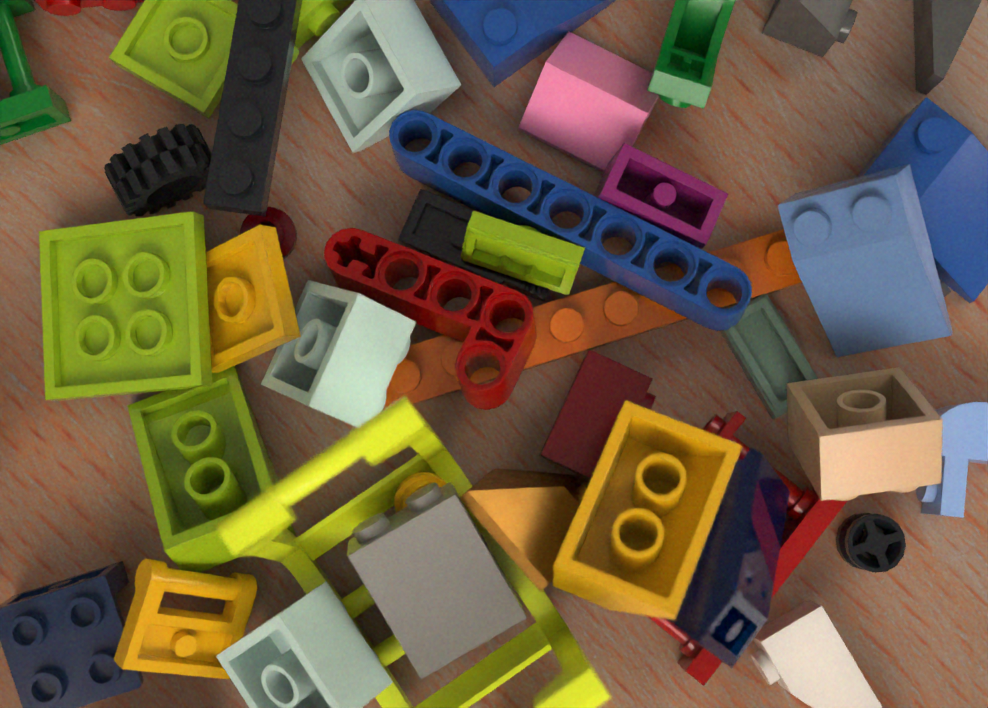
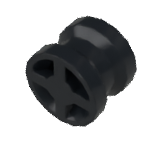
[836,513,906,573]

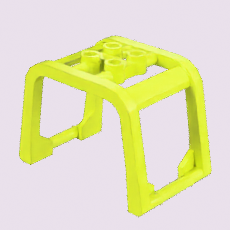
[216,396,611,708]

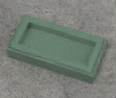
[720,293,818,419]

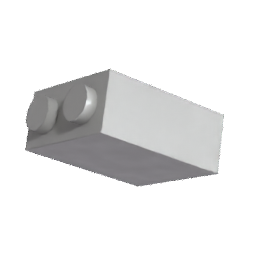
[348,482,527,679]

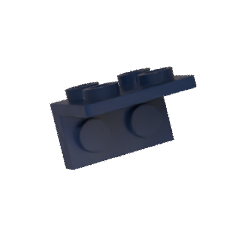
[0,561,144,708]

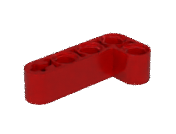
[324,228,537,410]

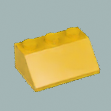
[553,400,742,620]

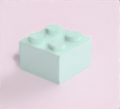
[261,280,416,427]
[216,581,393,708]

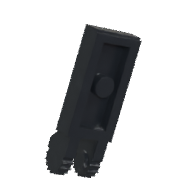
[398,189,549,301]

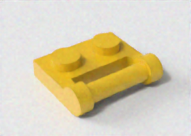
[114,558,257,679]

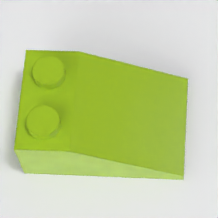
[127,366,296,572]

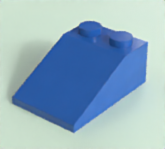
[430,0,616,87]
[855,97,988,303]

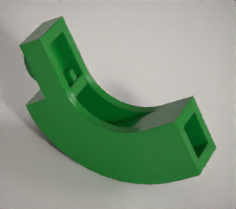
[647,0,736,109]

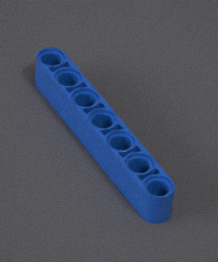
[389,110,752,331]

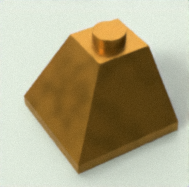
[459,468,589,591]

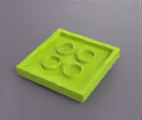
[39,211,212,401]

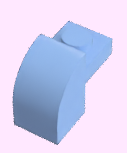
[916,402,988,518]

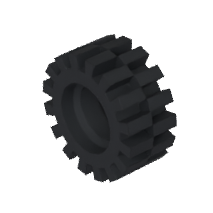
[104,124,212,216]

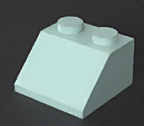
[301,0,461,153]

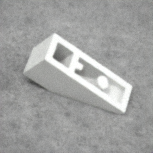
[750,600,883,708]

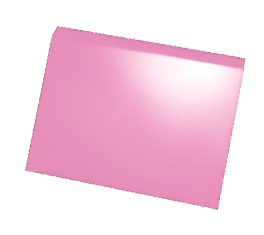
[518,32,659,173]

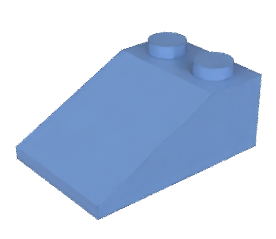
[777,164,953,357]

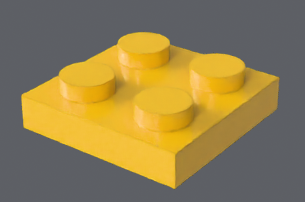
[206,225,301,373]

